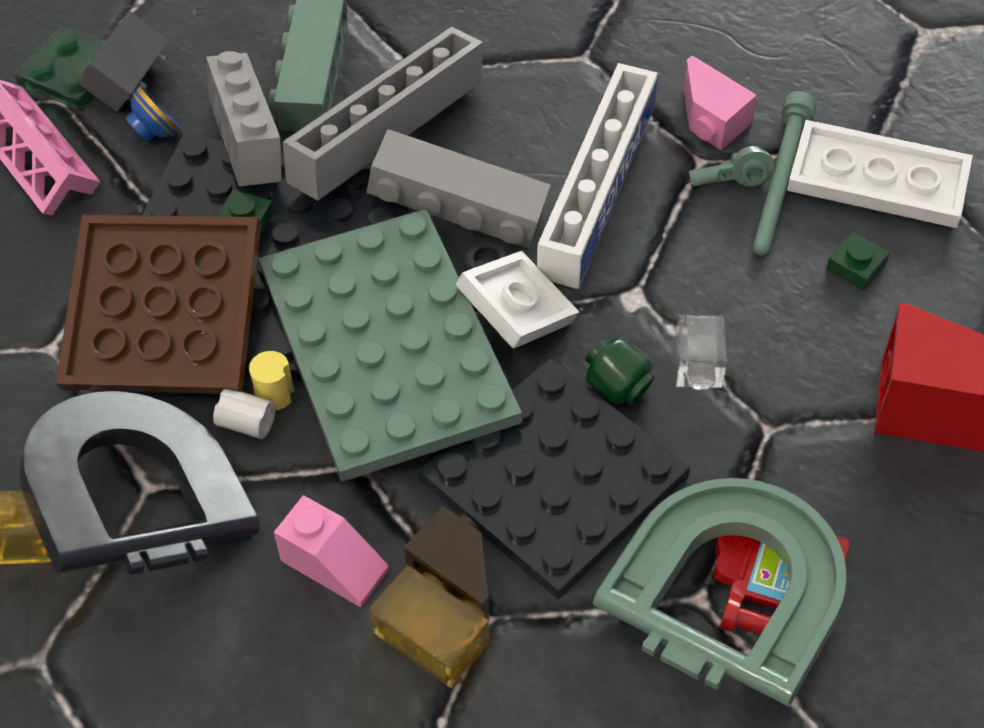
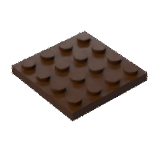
[56,215,261,394]

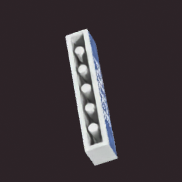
[537,63,658,289]

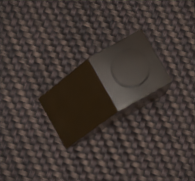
[404,506,490,627]

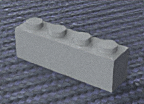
[206,51,282,186]
[367,129,551,249]

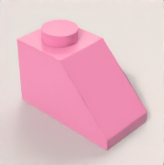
[684,56,757,150]
[274,495,389,608]

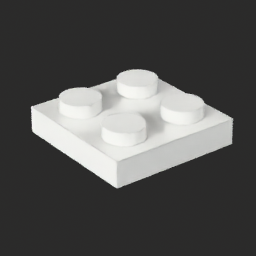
[456,251,579,349]

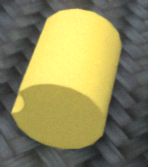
[249,351,294,410]

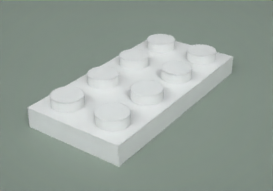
[787,120,973,228]

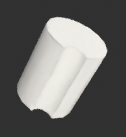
[213,389,276,439]

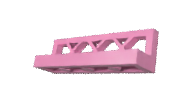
[0,80,100,216]

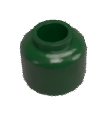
[585,337,655,405]

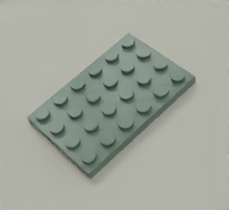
[258,209,522,482]

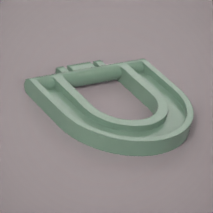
[593,478,847,707]

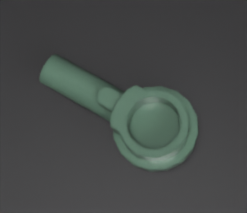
[689,146,775,187]

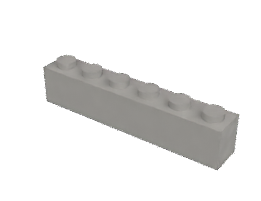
[283,27,483,201]

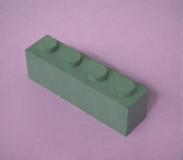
[269,0,349,131]

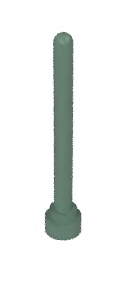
[753,91,817,256]

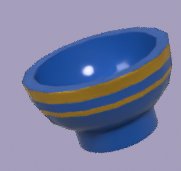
[125,86,182,142]

